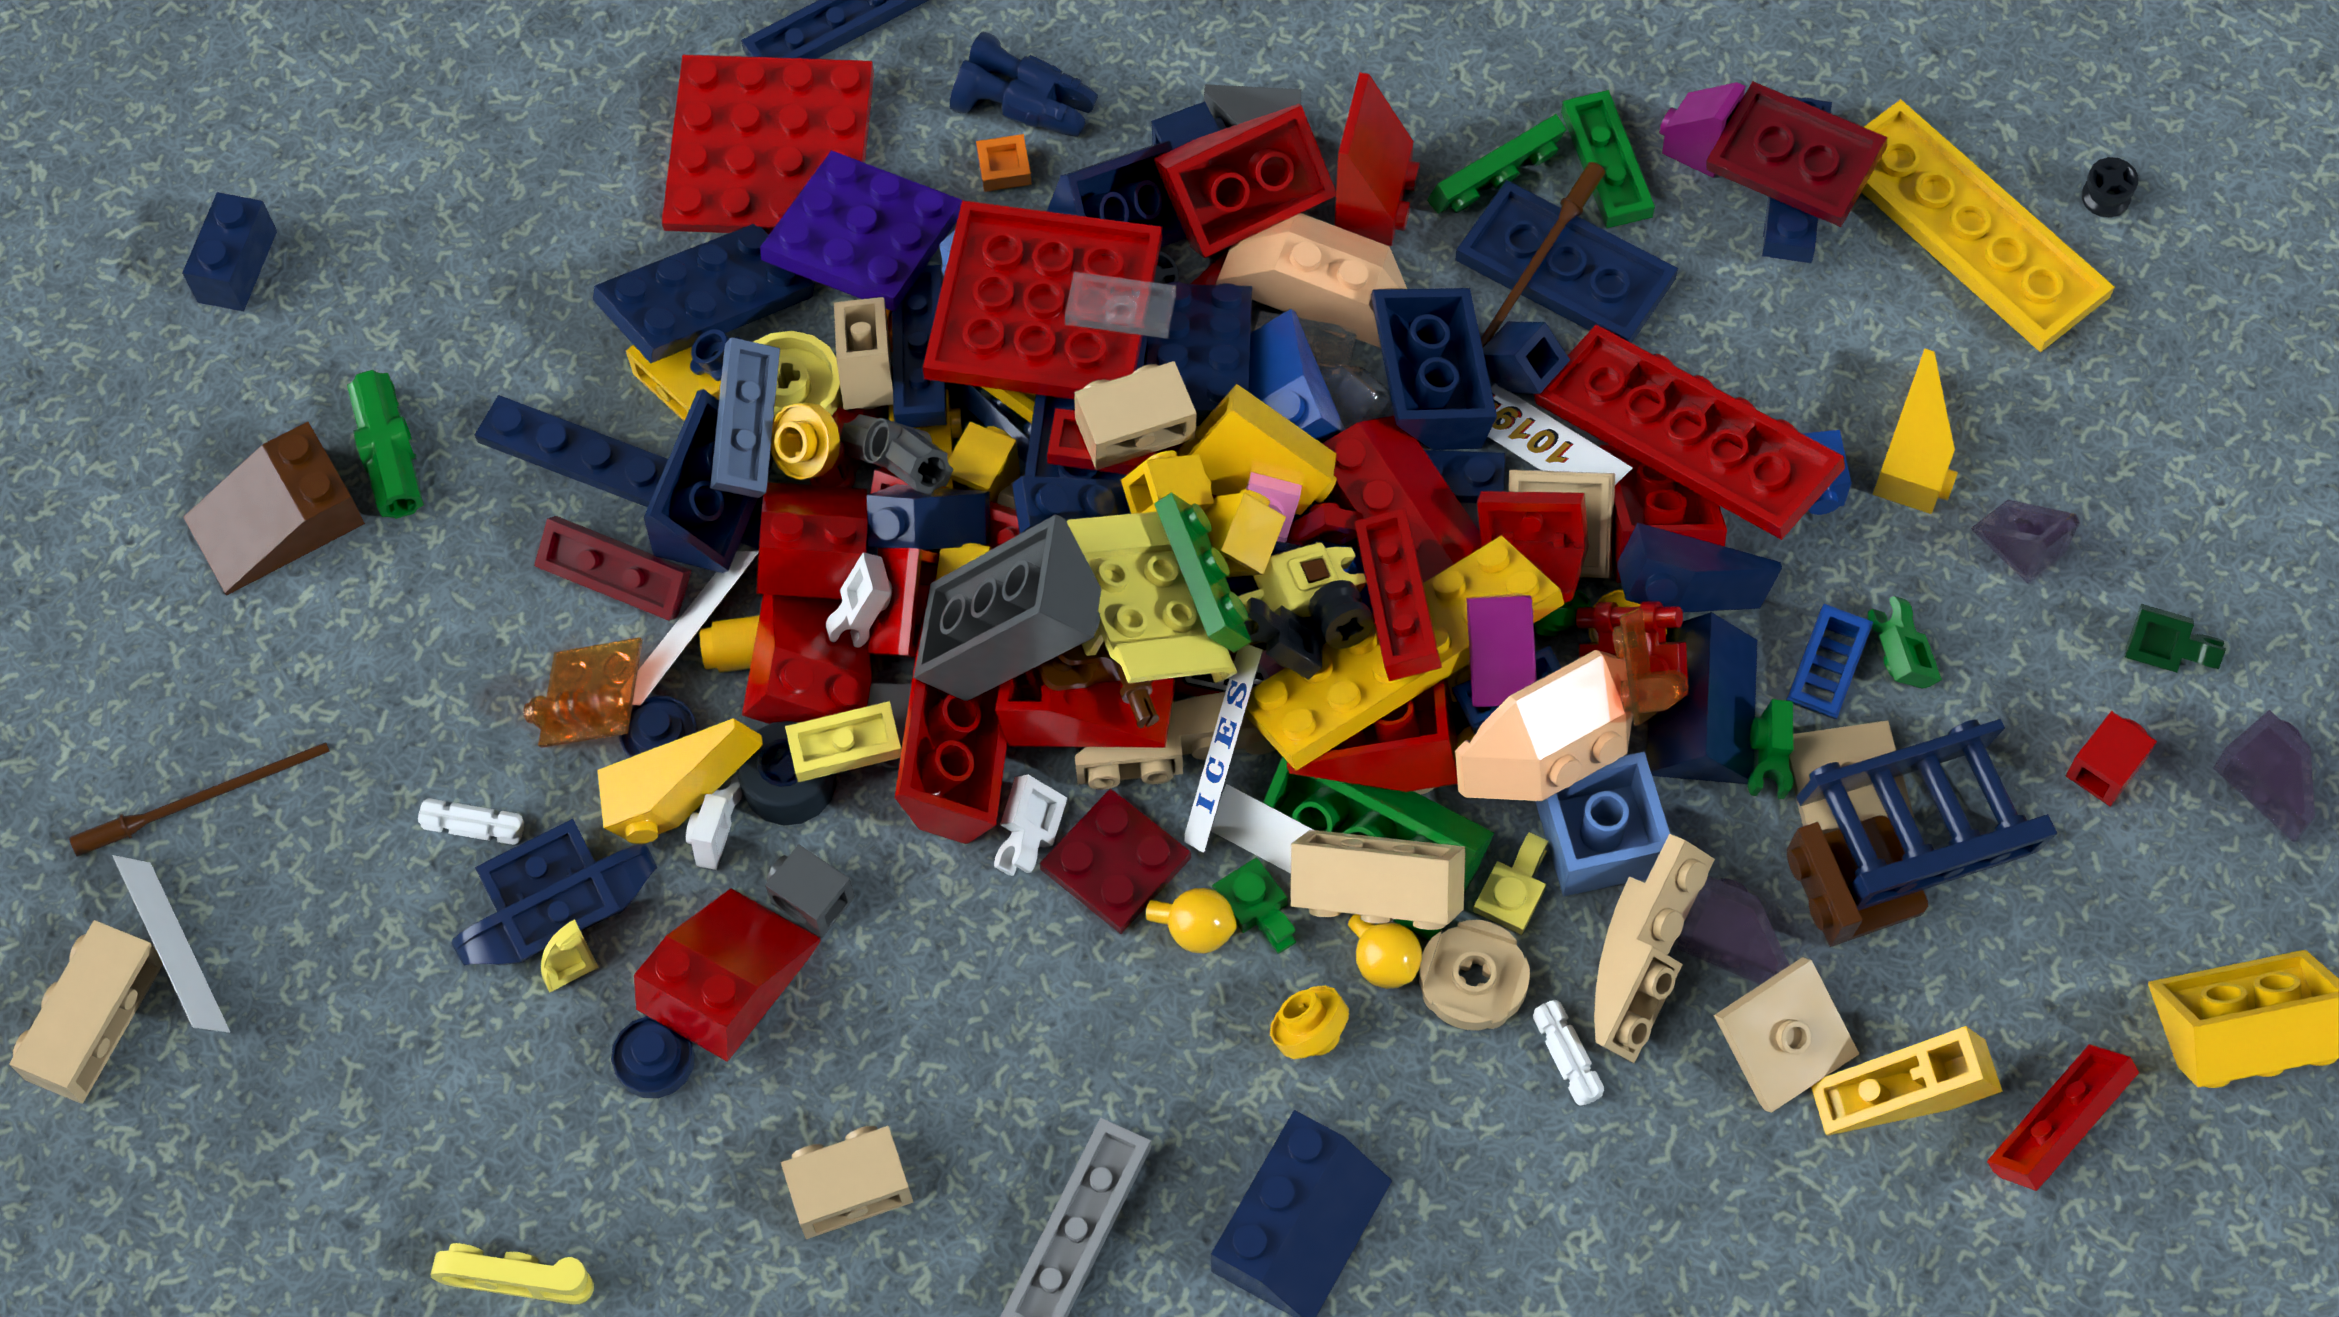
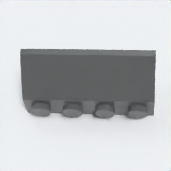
[914,514,1101,701]

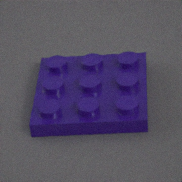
[760,150,962,312]

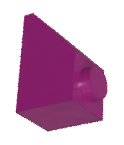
[1659,82,1746,178]

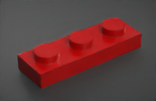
[1987,1044,2139,1191]

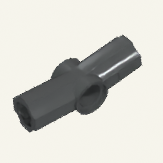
[840,414,953,495]

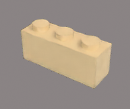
[1291,830,1465,930]
[9,920,163,1104]

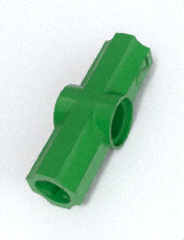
[347,370,424,519]

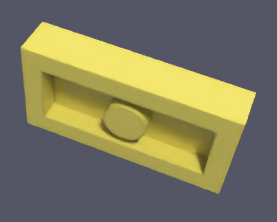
[785,701,902,782]

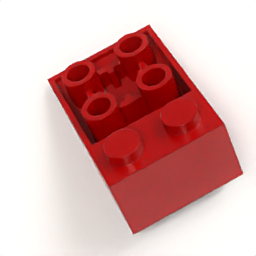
[995,666,1176,748]

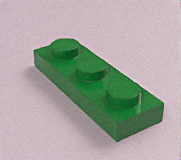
[1561,90,1655,229]
[1427,114,1567,214]
[1154,492,1252,652]

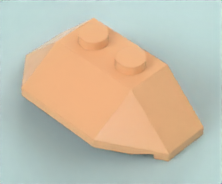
[1216,213,1407,348]
[1455,650,1634,801]

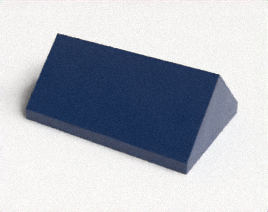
[1047,140,1187,248]
[644,389,774,573]
[1646,612,1758,784]

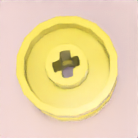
[753,331,848,420]

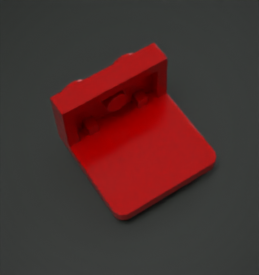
[1477,491,1589,603]

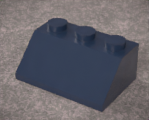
[1371,288,1497,450]
[1211,1110,1392,1317]

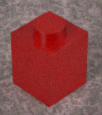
[2065,711,2157,807]

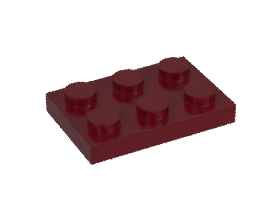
[1706,81,1888,227]

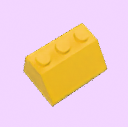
[2148,950,2339,1088]

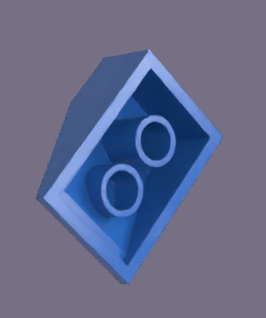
[1249,309,1345,443]

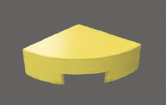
[541,919,599,993]

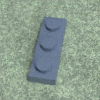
[710,337,780,498]

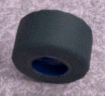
[737,721,837,826]

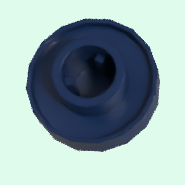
[619,696,698,759]
[611,1016,695,1099]

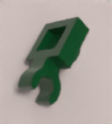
[2124,604,2226,673]

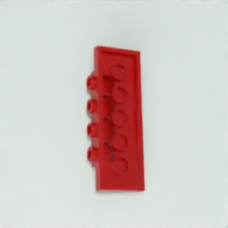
[1534,324,1845,540]

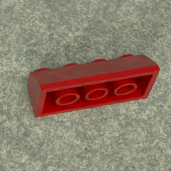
[1322,416,1482,583]
[894,602,1007,844]

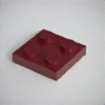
[1039,788,1191,934]

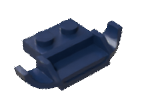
[451,819,657,966]

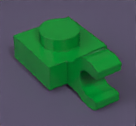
[1868,596,1942,689]
[1748,699,1794,799]
[1212,857,1296,954]

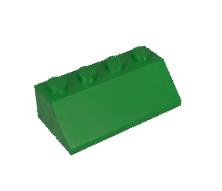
[1263,756,1494,940]

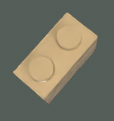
[834,297,893,410]
[1074,361,1197,470]
[781,1126,913,1239]

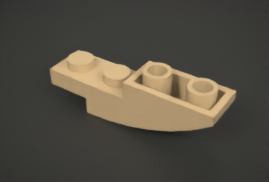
[1075,692,1275,790]
[1594,834,1715,1063]

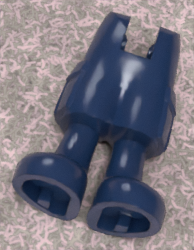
[950,31,1098,137]

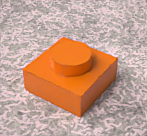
[976,134,1032,192]

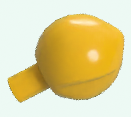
[1146,888,1237,954]
[1348,914,1422,989]

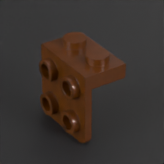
[1787,815,1928,947]

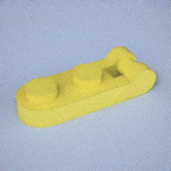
[431,1243,594,1304]

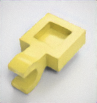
[1473,832,1549,935]

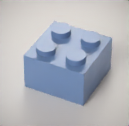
[1535,752,1670,897]

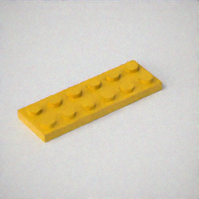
[1862,99,2115,353]
[1245,535,1564,771]

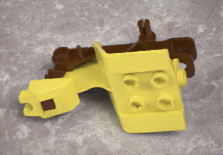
[1037,511,1367,728]

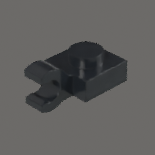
[1244,597,1323,680]

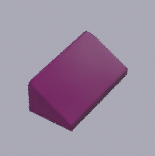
[1466,593,1537,707]

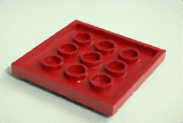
[662,55,874,234]
[923,200,1162,400]

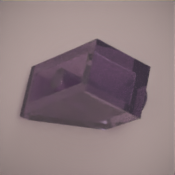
[2213,710,2315,842]
[1676,876,1790,985]

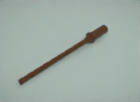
[1481,162,1605,348]
[69,742,330,857]

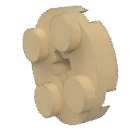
[1419,920,1530,1030]

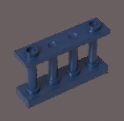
[1796,719,2058,911]

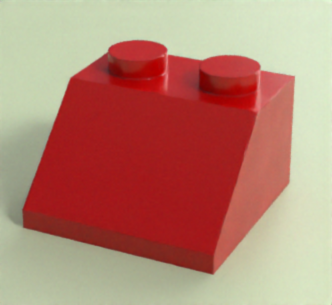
[867,548,940,658]

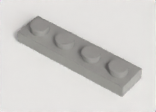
[1000,1118,1151,1317]

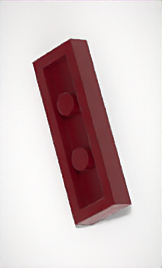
[534,516,692,621]

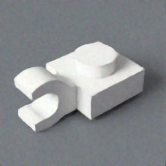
[826,553,892,648]
[686,774,743,870]
[994,774,1067,876]

